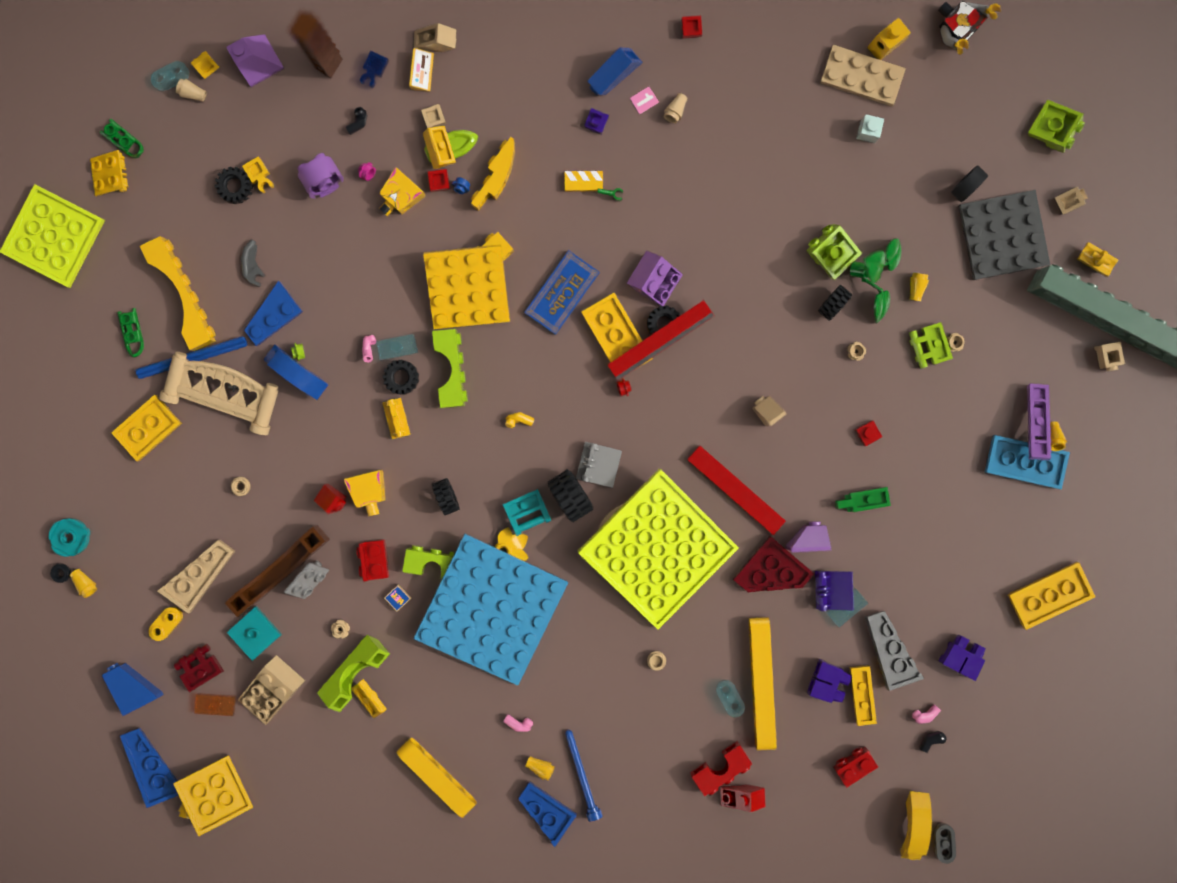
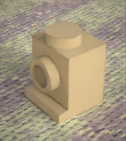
[1094,341,1125,372]

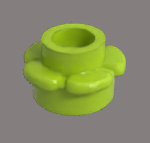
[291,343,305,361]

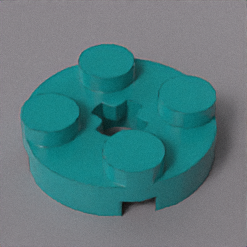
[48,518,91,557]

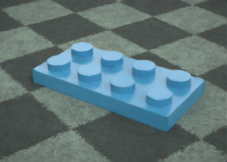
[984,435,1070,490]

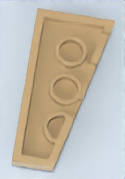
[158,540,235,614]

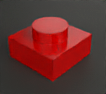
[681,15,703,38]
[428,169,450,192]
[856,420,883,446]

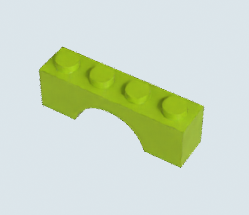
[432,329,468,409]
[317,635,390,712]

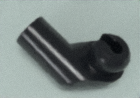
[345,107,367,135]
[919,731,947,753]

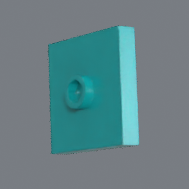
[227,606,282,661]

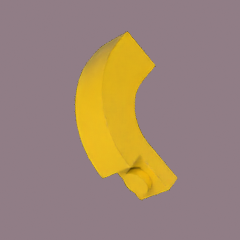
[900,791,932,860]

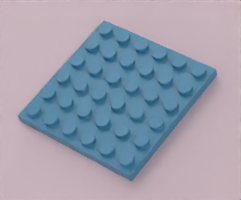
[414,533,569,685]

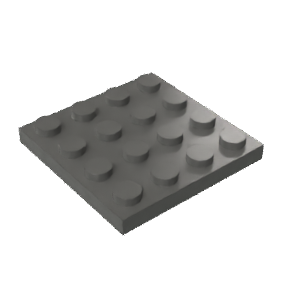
[958,190,1051,280]

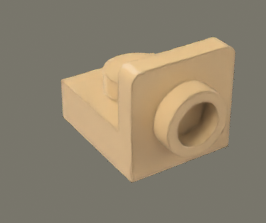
[1055,187,1088,215]

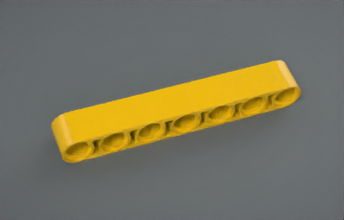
[749,617,777,751]

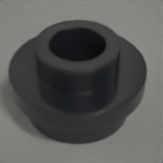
[50,564,71,583]

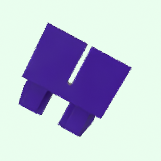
[938,634,986,681]
[807,659,852,703]

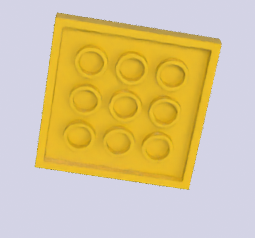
[423,245,510,329]

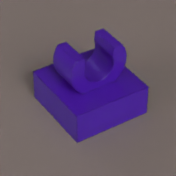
[584,108,609,135]

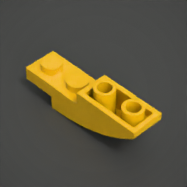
[471,137,515,211]

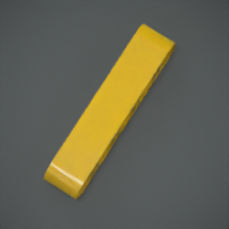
[397,738,477,818]

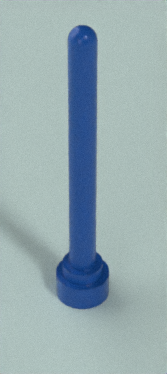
[565,730,603,822]

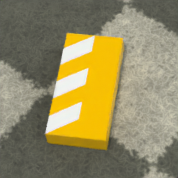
[565,171,603,192]

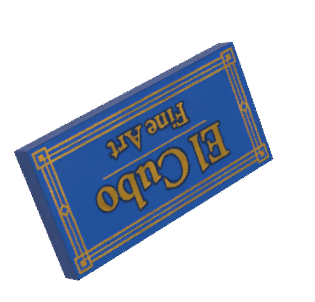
[524,250,600,335]

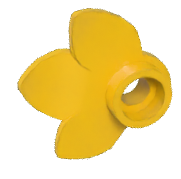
[495,527,528,561]

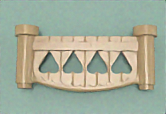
[159,352,279,435]

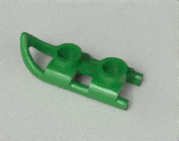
[99,119,144,158]
[117,308,144,358]

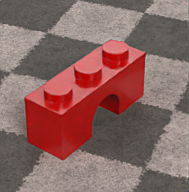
[690,741,753,797]

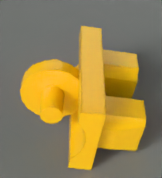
[1077,242,1118,277]

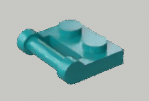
[503,489,551,536]

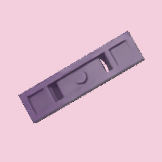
[1027,384,1051,461]

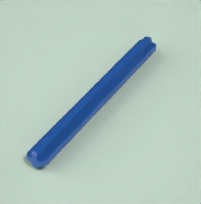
[136,336,247,379]

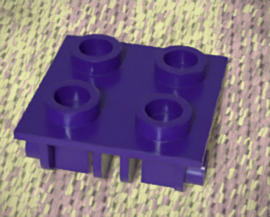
[815,571,854,611]

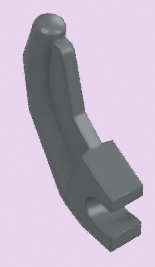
[240,239,265,287]

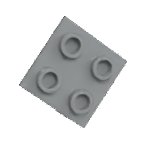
[576,442,622,488]
[284,560,329,599]

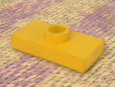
[351,679,387,718]

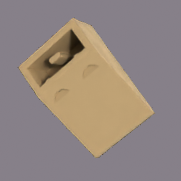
[238,655,305,725]

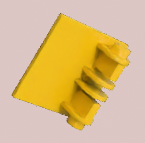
[90,150,129,196]

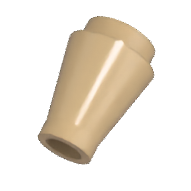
[176,79,207,102]
[664,93,688,124]

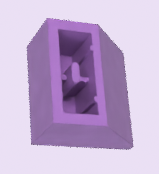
[627,250,683,306]

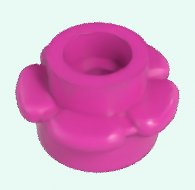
[358,162,376,181]

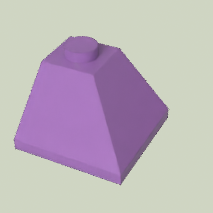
[226,34,284,87]
[786,521,831,552]

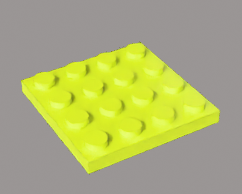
[0,184,105,288]

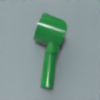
[597,188,623,202]

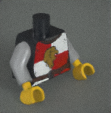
[938,1,1001,55]

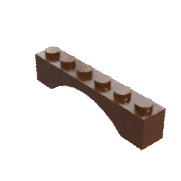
[225,525,330,617]

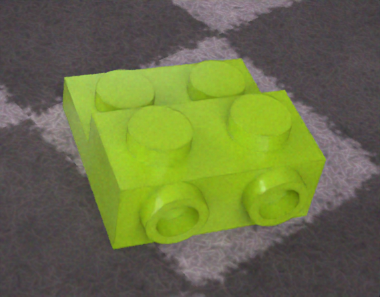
[1028,99,1085,153]
[806,224,862,280]

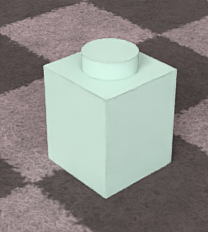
[856,114,884,143]

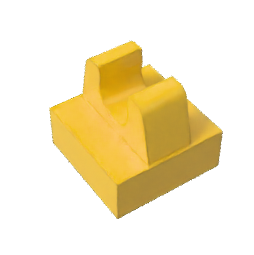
[191,51,219,79]

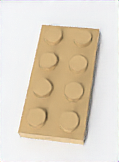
[820,45,906,106]

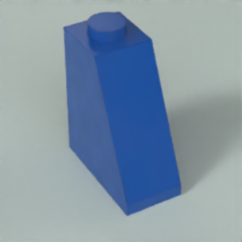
[588,47,643,95]
[102,663,164,716]

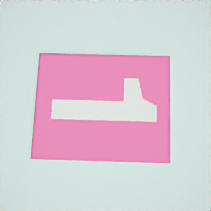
[630,87,659,114]

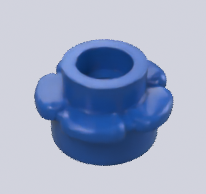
[452,177,470,195]

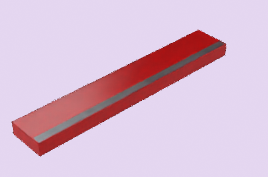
[608,300,715,381]

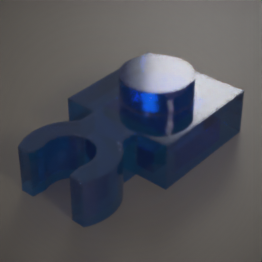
[360,51,389,88]

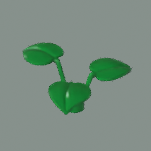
[850,238,902,323]

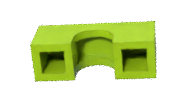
[402,545,455,579]

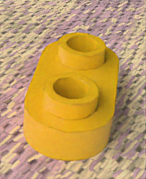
[149,606,183,641]

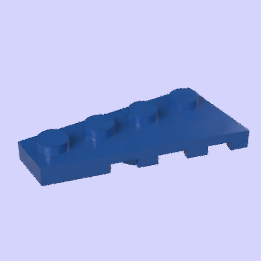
[120,728,179,808]

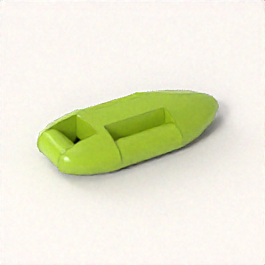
[424,130,478,163]

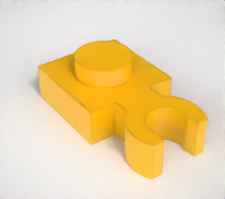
[242,156,274,193]

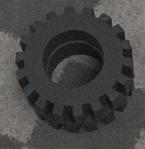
[548,469,593,522]

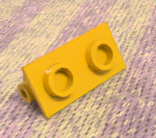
[382,398,411,440]

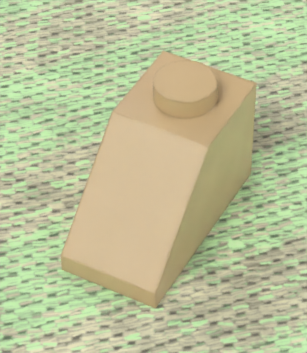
[413,23,456,52]
[752,396,786,426]

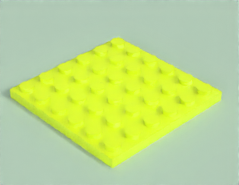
[577,468,739,629]

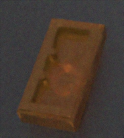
[194,693,236,716]

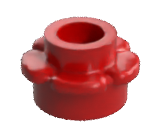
[616,378,631,397]

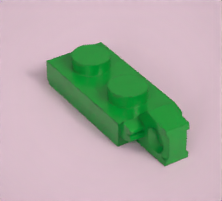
[835,487,891,512]

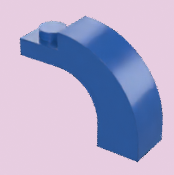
[263,345,328,400]

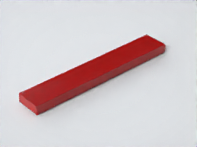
[687,445,786,535]

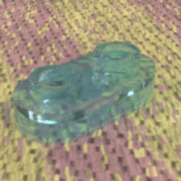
[151,61,189,91]
[716,680,745,717]

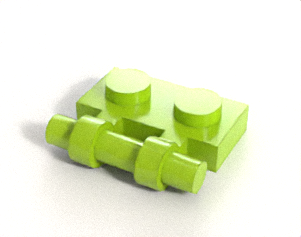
[909,322,953,369]

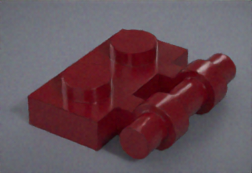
[174,644,224,693]

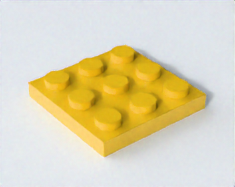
[174,755,253,837]

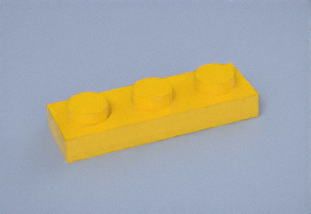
[849,665,877,726]

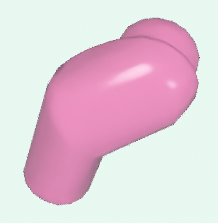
[362,335,376,363]
[912,704,941,724]
[503,715,533,732]

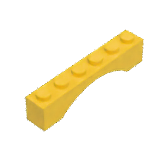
[140,236,216,351]

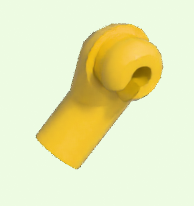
[505,412,534,428]

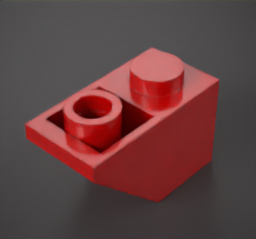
[314,484,347,514]
[720,785,766,812]

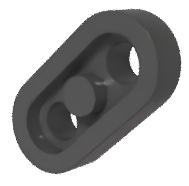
[934,823,956,864]

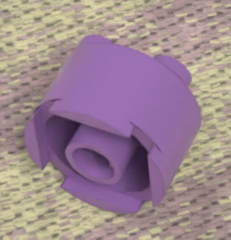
[297,153,344,199]

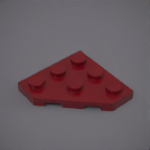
[733,536,815,593]

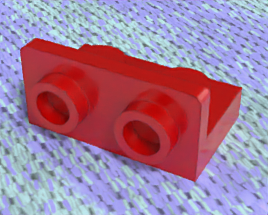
[356,539,389,582]
[833,746,878,788]

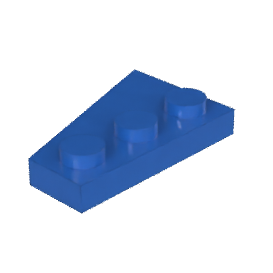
[244,281,303,346]
[518,781,577,847]

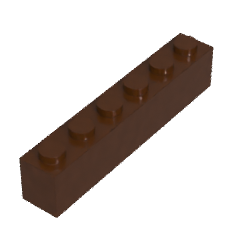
[288,10,343,78]

